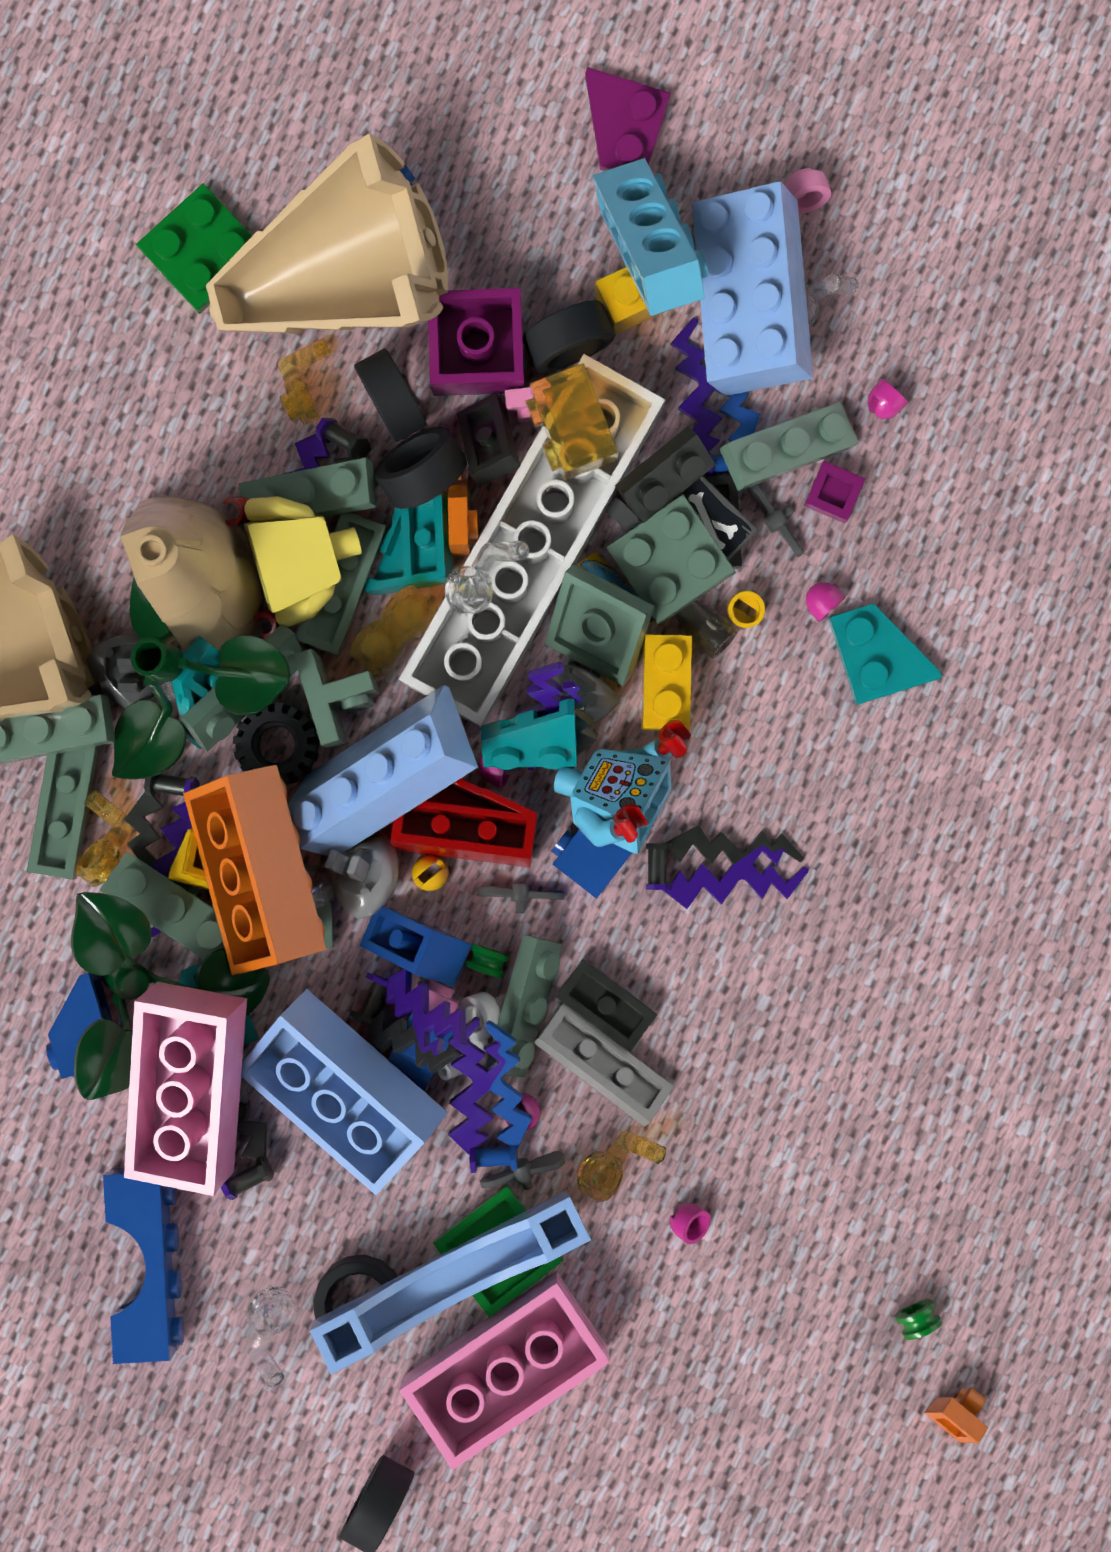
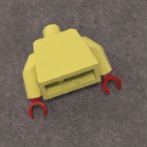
[223,496,362,638]

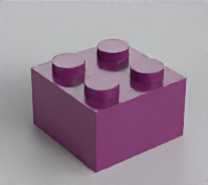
[428,288,524,396]

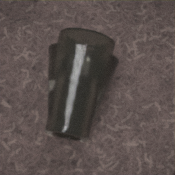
[673,600,738,659]

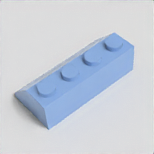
[288,685,478,856]

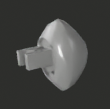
[322,836,399,919]

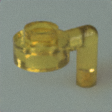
[278,338,332,426]
[76,790,133,887]
[577,1131,667,1202]

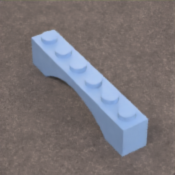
[310,1190,591,1375]

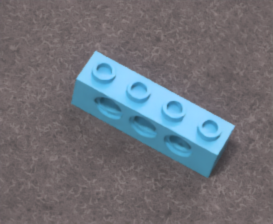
[592,158,709,316]

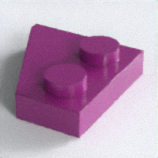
[585,67,671,171]

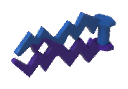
[670,318,760,476]
[448,1017,532,1173]

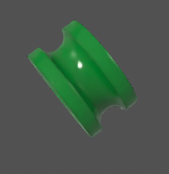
[464,943,511,979]
[894,1299,943,1340]

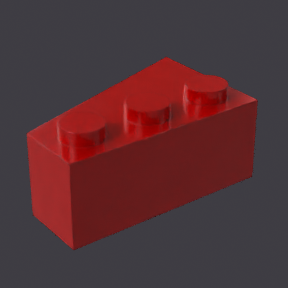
[390,779,537,868]

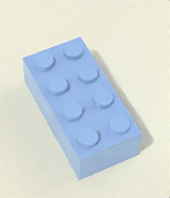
[692,181,813,396]
[241,989,448,1195]

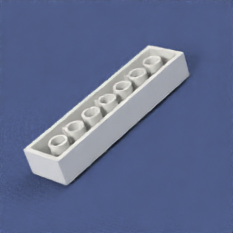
[399,354,665,728]

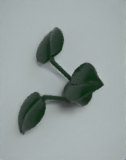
[112,577,291,780]
[71,892,270,1100]

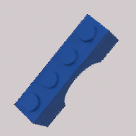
[103,1167,184,1364]

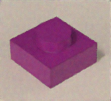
[803,461,866,523]

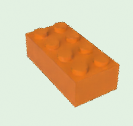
[183,765,327,976]

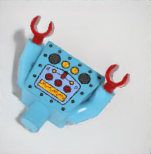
[554,720,691,854]

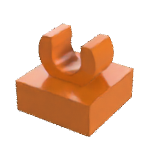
[924,1387,989,1443]

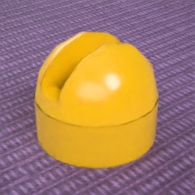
[727,590,765,628]
[412,855,449,892]

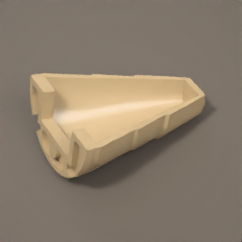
[206,133,448,334]
[120,496,264,651]
[0,534,96,722]

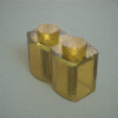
[349,585,438,679]

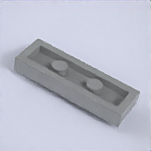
[534,1003,674,1127]

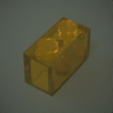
[525,363,618,481]

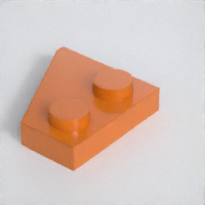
[448,469,479,558]

